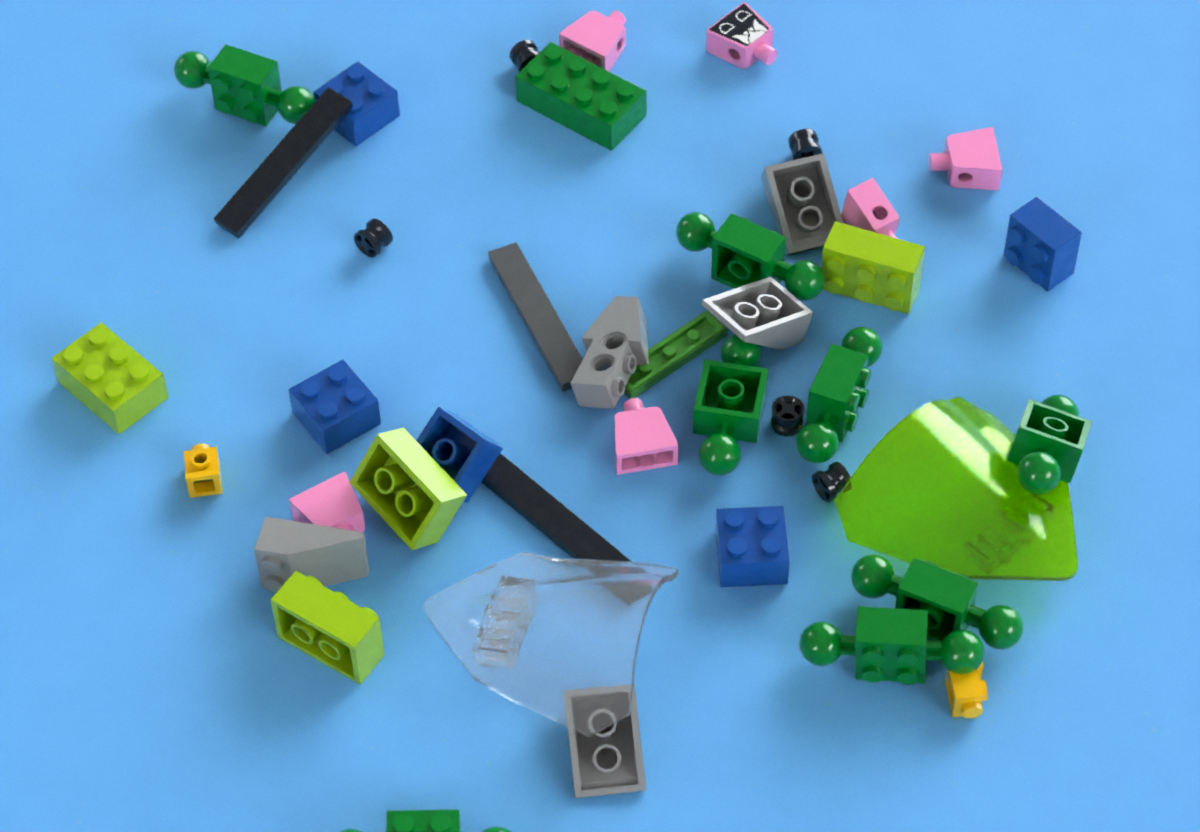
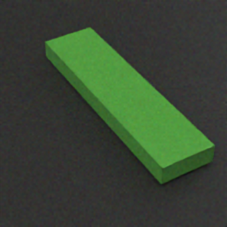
[624,310,728,399]

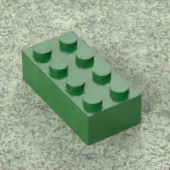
[515,42,646,151]

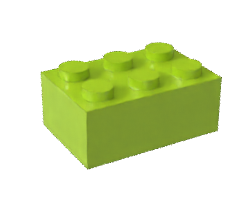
[821,221,925,314]
[52,322,168,434]
[349,427,467,550]
[271,571,385,685]

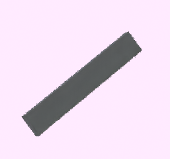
[488,242,583,392]

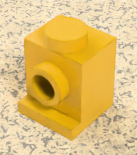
[184,444,223,498]
[945,661,987,718]

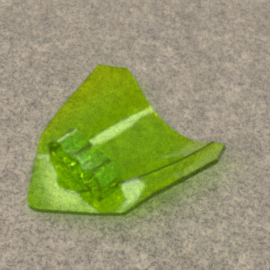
[834,396,1078,581]

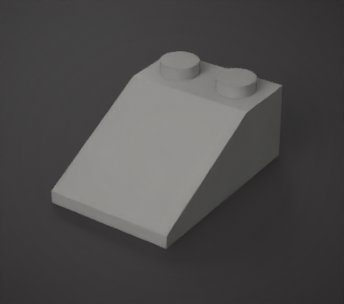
[761,153,844,255]
[701,276,813,350]
[254,516,370,592]
[564,684,646,798]

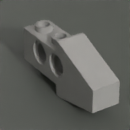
[570,296,649,409]

